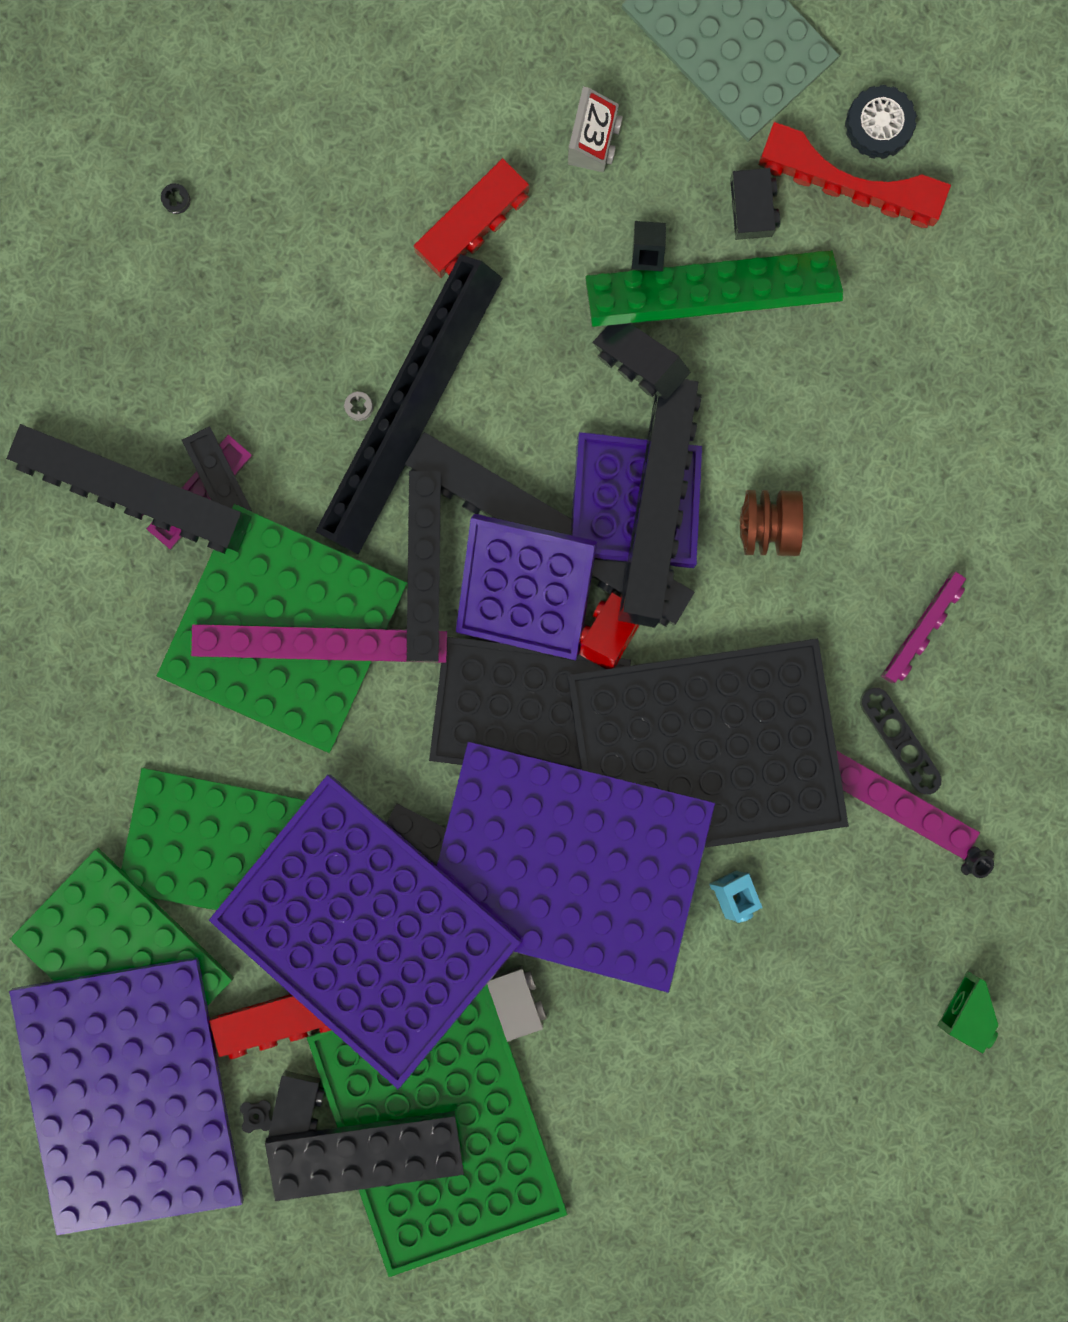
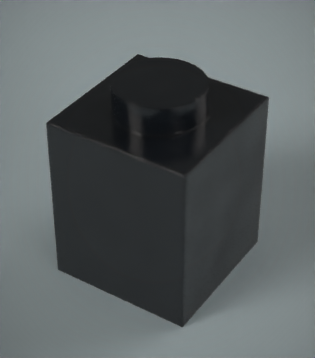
[632,221,666,271]

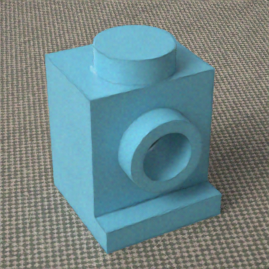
[709,871,762,923]

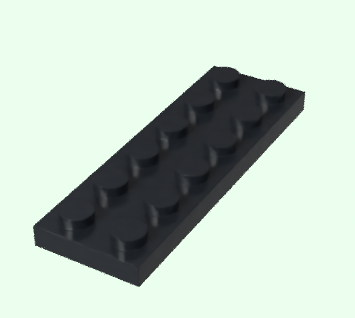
[265,1111,464,1201]

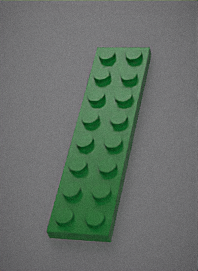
[585,250,843,327]

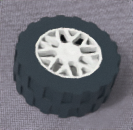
[845,85,917,159]

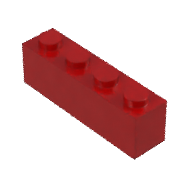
[413,158,529,278]
[209,994,331,1059]

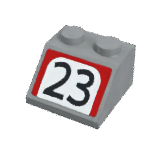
[568,86,623,173]

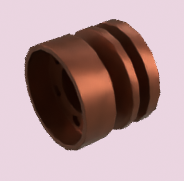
[740,490,803,556]

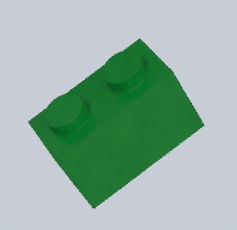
[937,971,999,1054]

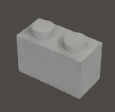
[487,966,547,1042]

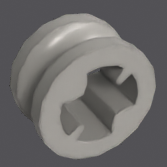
[344,391,373,421]

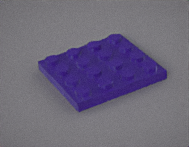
[571,432,702,568]
[456,514,598,661]

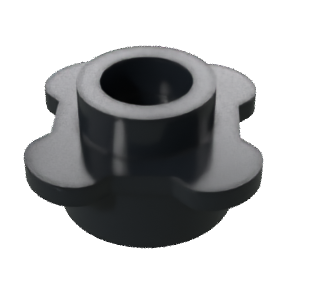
[961,846,994,878]
[240,1100,272,1133]

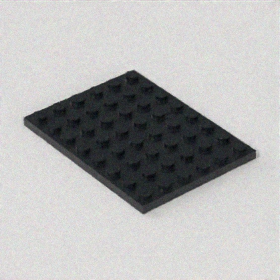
[568,638,849,848]

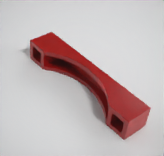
[758,122,951,228]

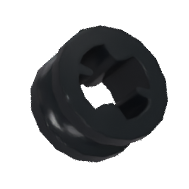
[161,183,191,214]

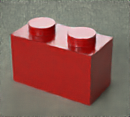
[580,593,640,669]

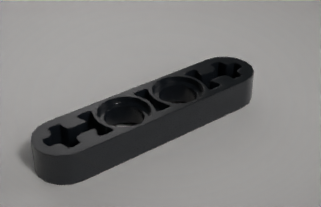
[860,688,942,795]

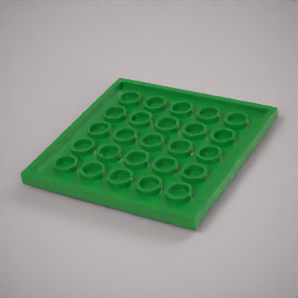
[156,504,407,754]

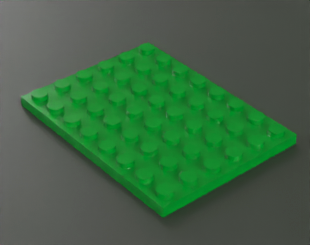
[307,985,568,1277]

